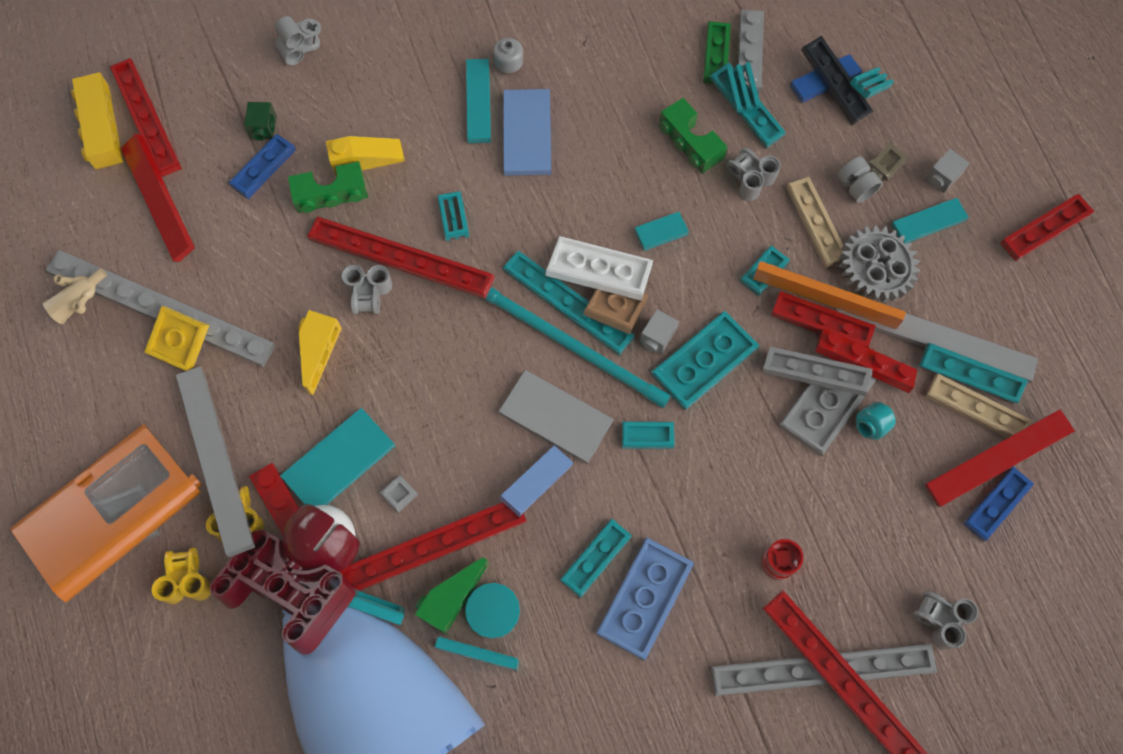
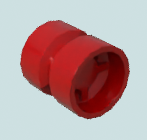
[761,539,804,580]

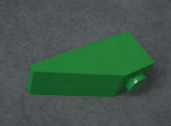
[415,557,489,634]

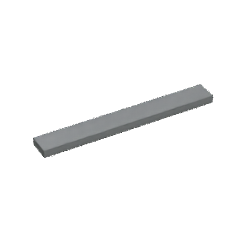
[836,309,1038,384]
[176,366,255,557]
[711,644,937,696]

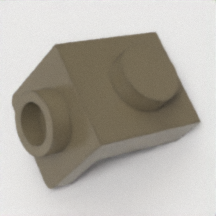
[869,142,909,181]

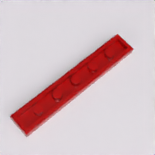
[109,58,182,177]
[121,133,195,262]
[924,409,1075,508]

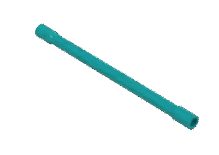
[484,287,671,409]

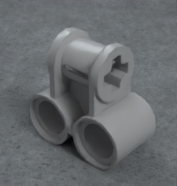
[274,16,321,65]
[726,147,781,201]
[342,265,393,314]
[912,591,979,650]

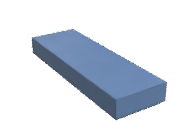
[500,446,573,517]

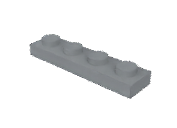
[738,10,764,93]
[763,347,873,396]

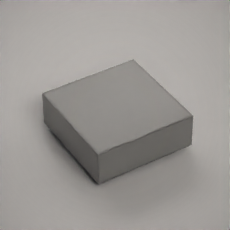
[380,475,418,513]

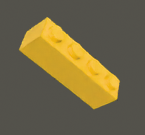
[71,72,124,170]

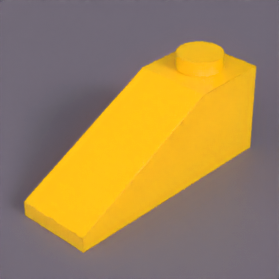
[326,136,405,176]
[299,310,342,395]

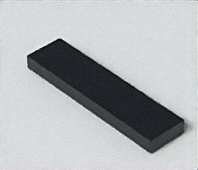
[801,36,873,125]

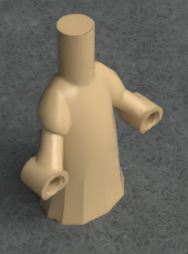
[43,268,107,324]

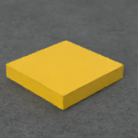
[144,306,210,371]

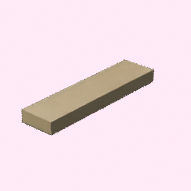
[786,177,844,269]
[925,373,1033,438]

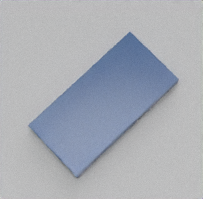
[504,89,551,176]
[596,537,694,661]

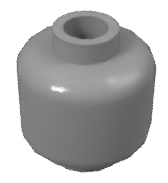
[493,38,523,73]

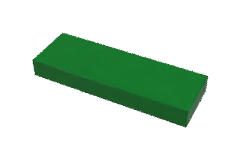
[703,21,731,84]

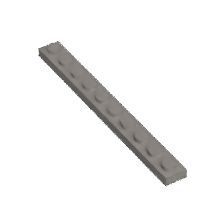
[46,250,276,368]

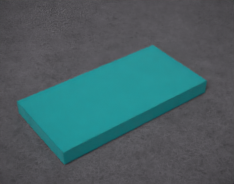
[651,311,760,411]
[280,407,396,506]

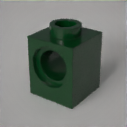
[244,102,277,141]

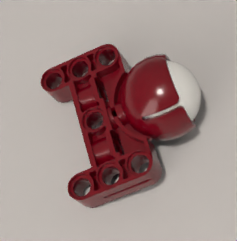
[210,504,360,655]

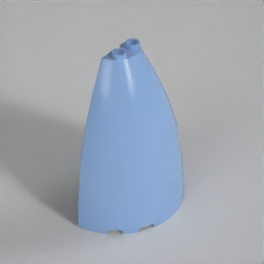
[282,606,485,754]

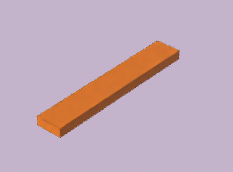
[753,261,906,329]

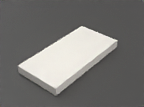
[546,236,653,301]

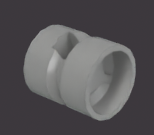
[837,157,883,203]

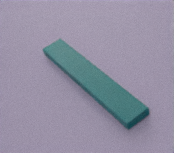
[503,250,635,356]

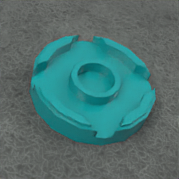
[465,583,520,639]

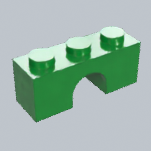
[659,97,728,174]
[288,161,369,213]

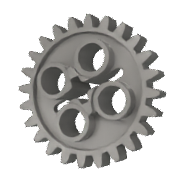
[839,225,920,303]

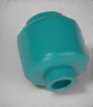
[856,402,896,440]

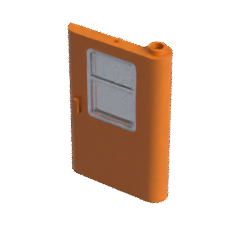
[10,423,203,603]

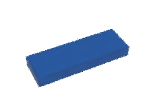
[790,54,862,103]
[229,134,296,199]
[962,466,1034,542]

